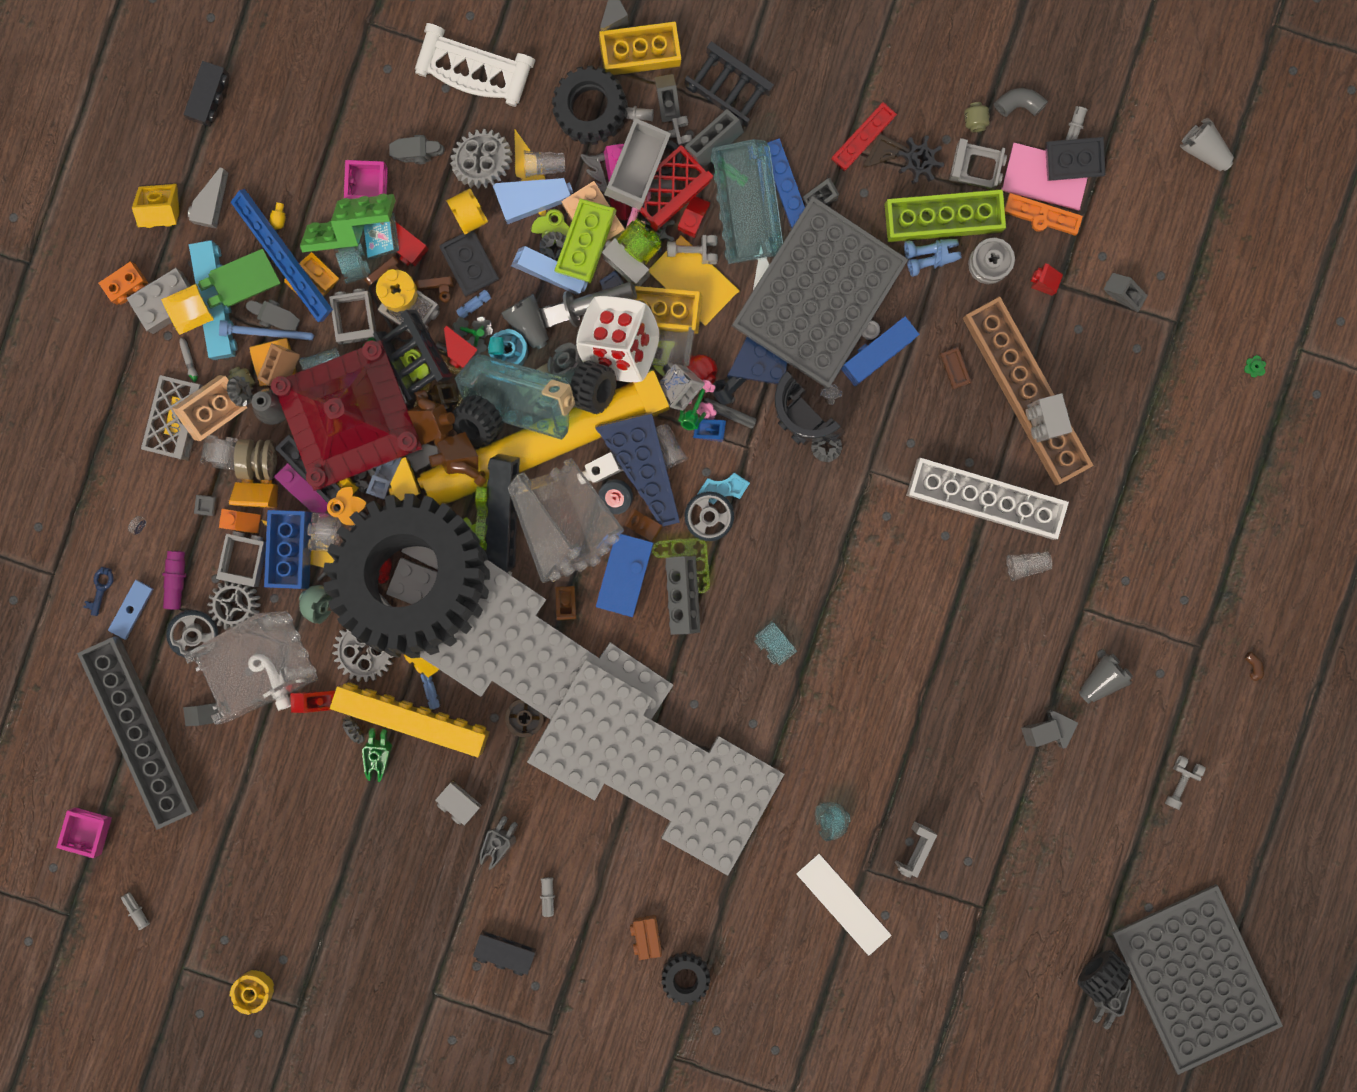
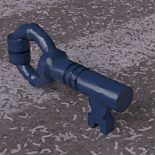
[83,567,114,616]

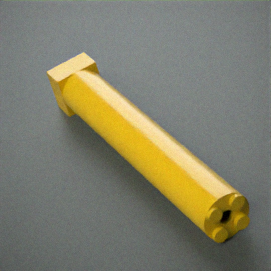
[417,371,669,506]

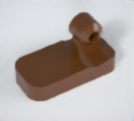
[364,255,399,285]
[414,277,454,303]

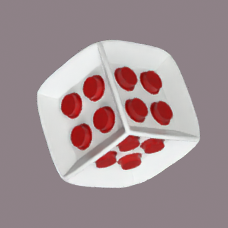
[576,296,659,382]

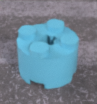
[488,329,529,370]

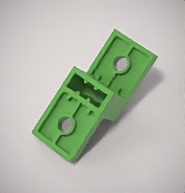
[300,194,396,252]

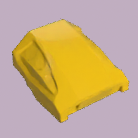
[161,284,214,335]

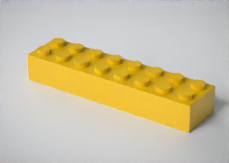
[330,682,489,757]

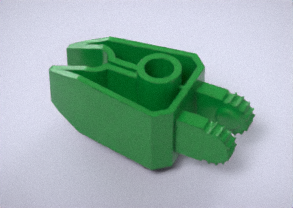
[362,728,392,782]

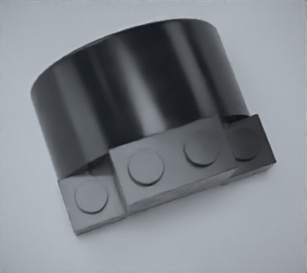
[775,371,846,445]

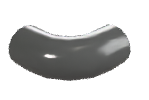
[994,88,1048,117]

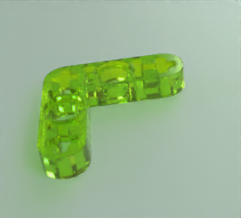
[475,486,488,549]
[652,538,710,593]

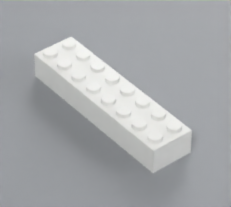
[906,458,1069,540]

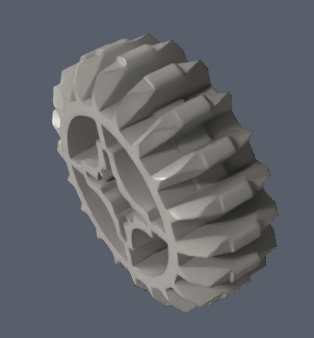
[207,581,261,631]

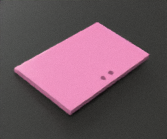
[1001,143,1087,211]

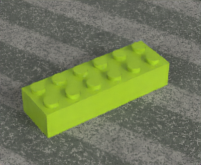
[885,190,1006,242]

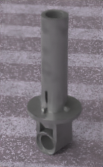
[540,282,637,328]

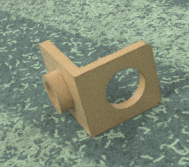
[542,380,575,416]

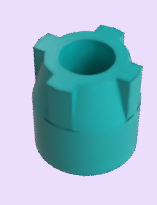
[488,337,504,355]

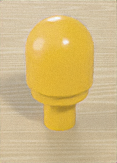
[269,202,286,230]

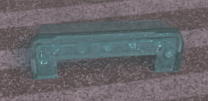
[711,139,783,264]
[455,355,569,440]

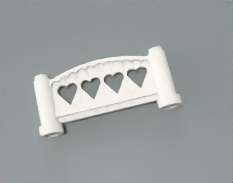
[415,23,535,107]

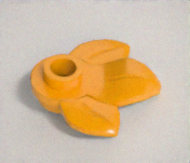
[327,487,367,526]

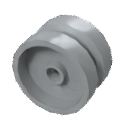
[968,238,1015,284]

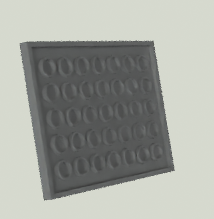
[731,196,908,389]
[1111,884,1283,1075]

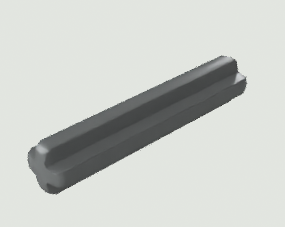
[704,398,757,428]

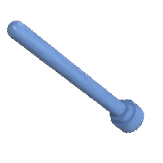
[219,320,314,340]

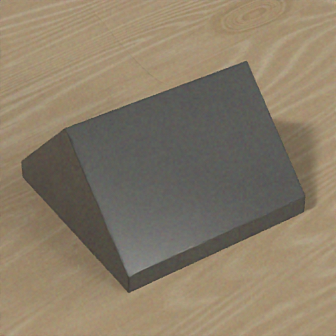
[600,0,629,31]

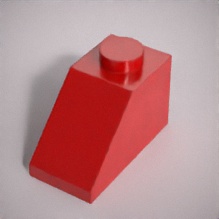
[678,196,711,238]
[394,222,429,267]
[444,326,478,369]
[290,690,336,713]

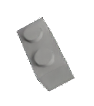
[435,781,482,826]

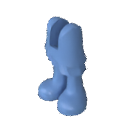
[904,239,962,277]

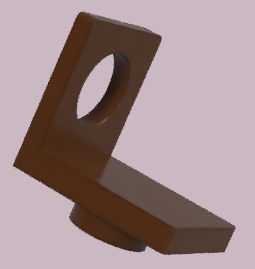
[624,509,662,542]

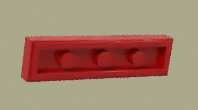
[831,102,897,171]

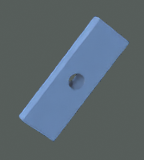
[108,580,154,640]

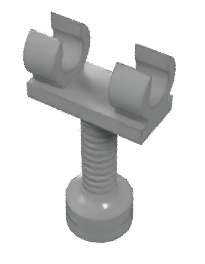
[667,116,692,147]
[667,235,718,265]
[1165,756,1206,810]

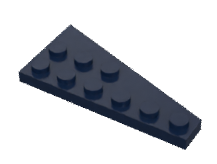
[727,336,787,384]
[595,412,680,527]

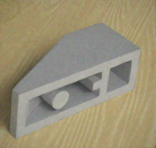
[188,168,228,229]

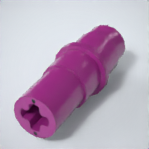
[162,550,186,610]

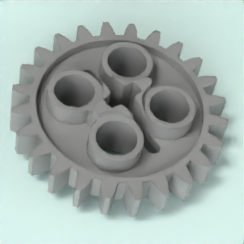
[450,129,512,189]
[332,629,393,682]

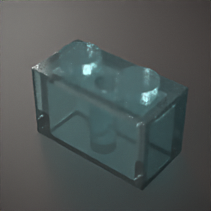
[754,621,797,666]

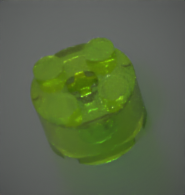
[617,219,662,264]

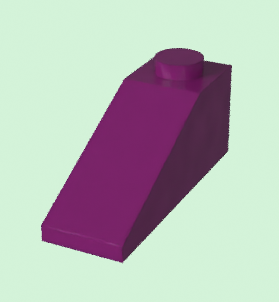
[274,463,328,518]

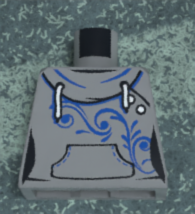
[660,363,705,411]

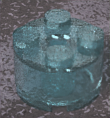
[334,242,371,284]

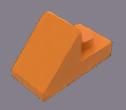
[219,509,261,534]

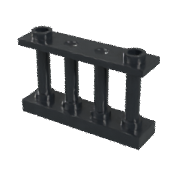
[685,41,774,127]
[373,310,453,401]

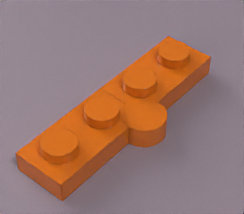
[1004,193,1083,236]

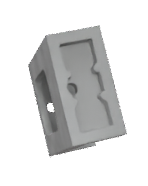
[949,138,1007,190]
[895,821,937,878]

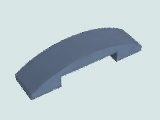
[366,457,403,500]

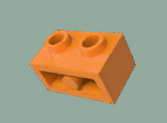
[99,262,149,305]

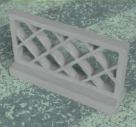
[141,375,203,461]

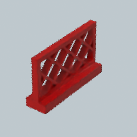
[639,145,714,231]

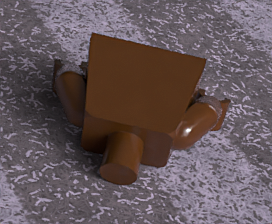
[407,389,455,446]
[429,432,487,487]

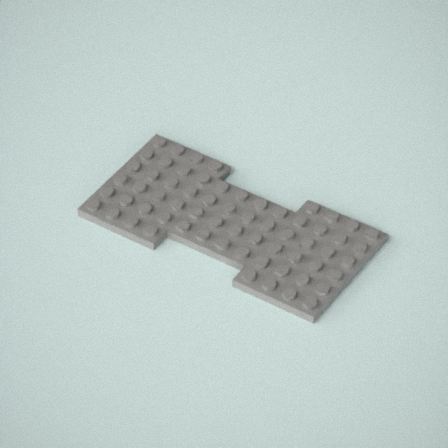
[420,560,673,720]
[527,660,784,875]

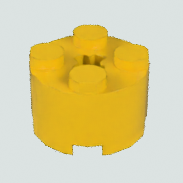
[446,189,488,235]
[376,269,418,312]
[230,970,274,1015]

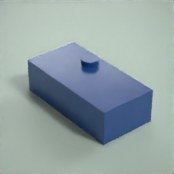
[841,317,920,386]
[264,510,313,589]
[596,533,653,617]

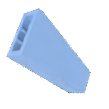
[493,178,573,224]
[511,246,588,294]

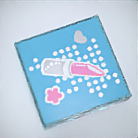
[363,213,399,259]

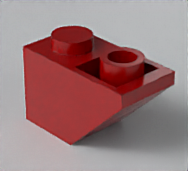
[1030,263,1063,296]

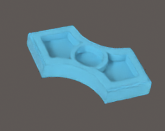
[698,473,750,505]

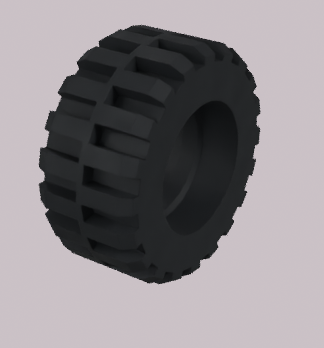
[552,66,628,145]

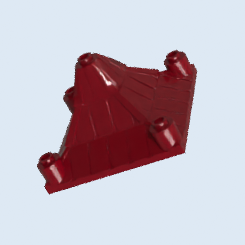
[271,340,423,491]

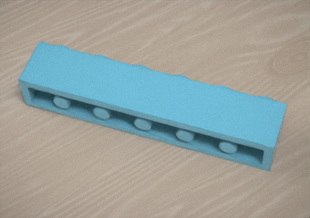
[189,240,238,360]

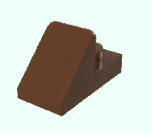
[555,586,576,620]

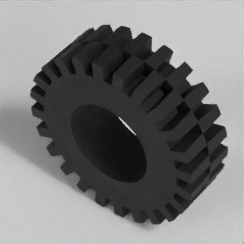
[323,494,490,658]

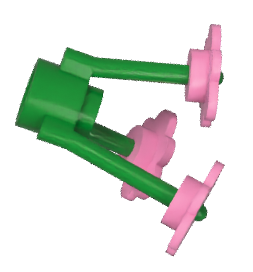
[678,380,717,430]

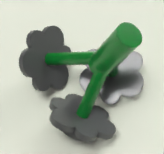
[452,316,493,355]

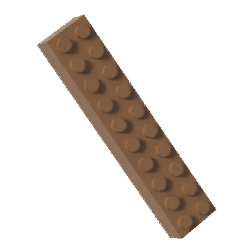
[962,297,1094,485]

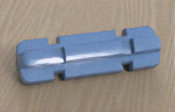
[456,290,491,318]
[421,673,440,709]

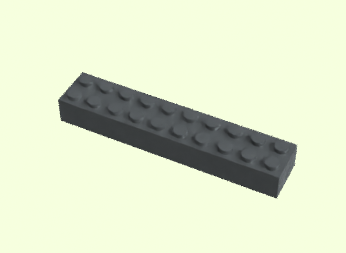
[77,636,199,830]

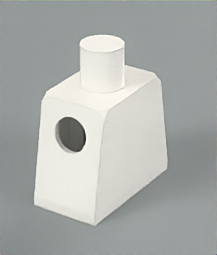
[578,452,623,484]

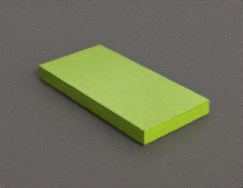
[554,198,617,283]

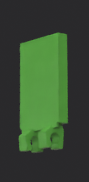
[198,249,280,309]

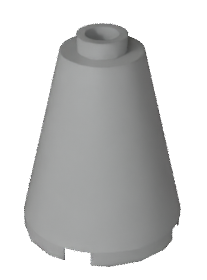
[1180,118,1234,171]

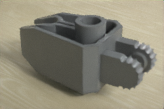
[389,135,445,164]
[246,299,300,331]
[480,816,518,870]
[1092,979,1131,1029]

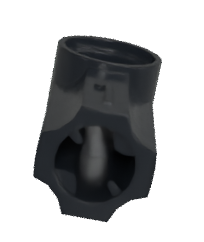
[712,376,747,405]

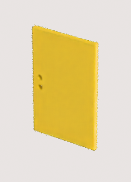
[649,235,740,326]

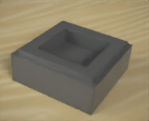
[194,495,217,516]

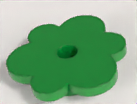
[1244,355,1266,378]

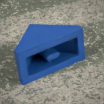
[693,419,726,442]

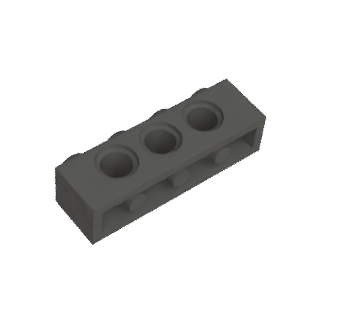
[665,556,701,635]

